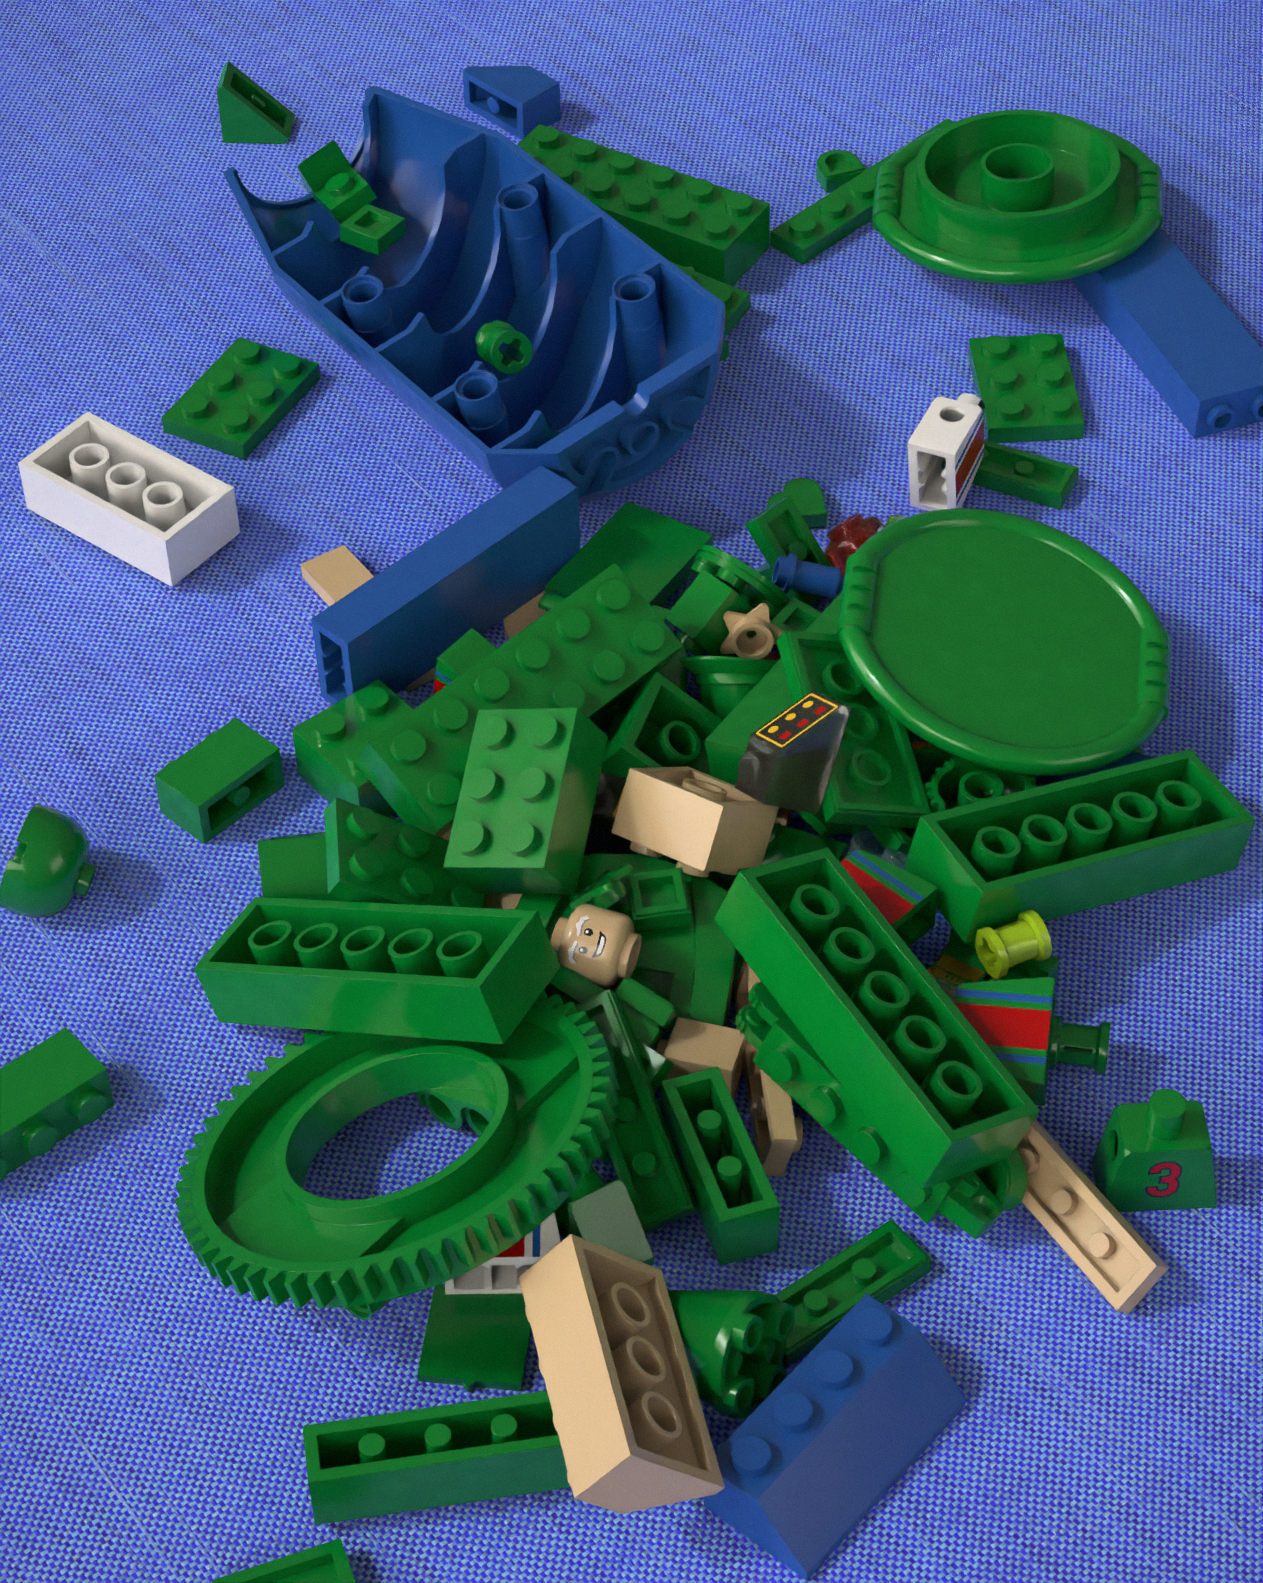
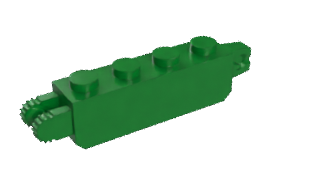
[734,981,1005,1239]

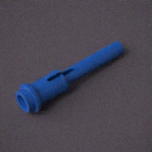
[772,553,844,599]

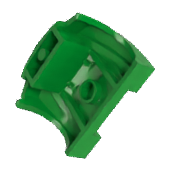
[515,853,739,1033]

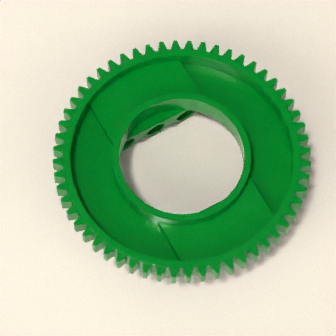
[175,990,619,1321]

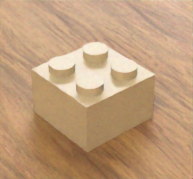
[611,767,780,877]

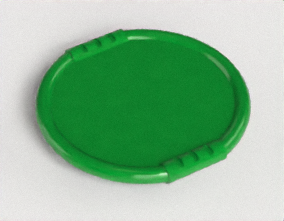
[871,110,1163,285]
[836,508,1171,776]

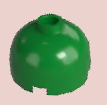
[0,803,97,918]

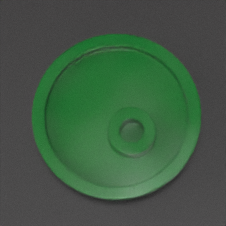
[690,544,790,621]

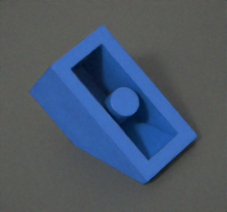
[463,66,561,140]

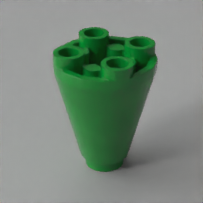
[668,1290,795,1419]

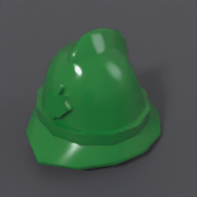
[679,656,778,720]

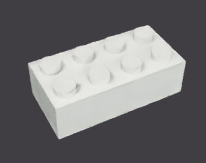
[18,411,240,587]

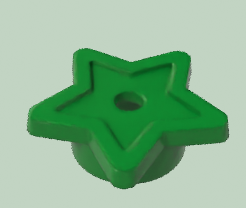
[569,863,634,911]

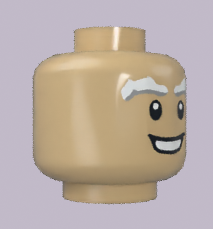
[551,904,642,988]

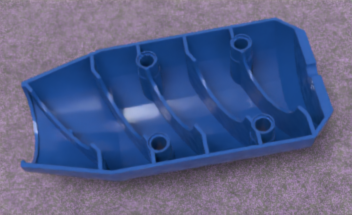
[223,85,725,505]

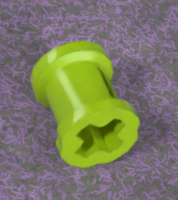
[974,910,1052,979]

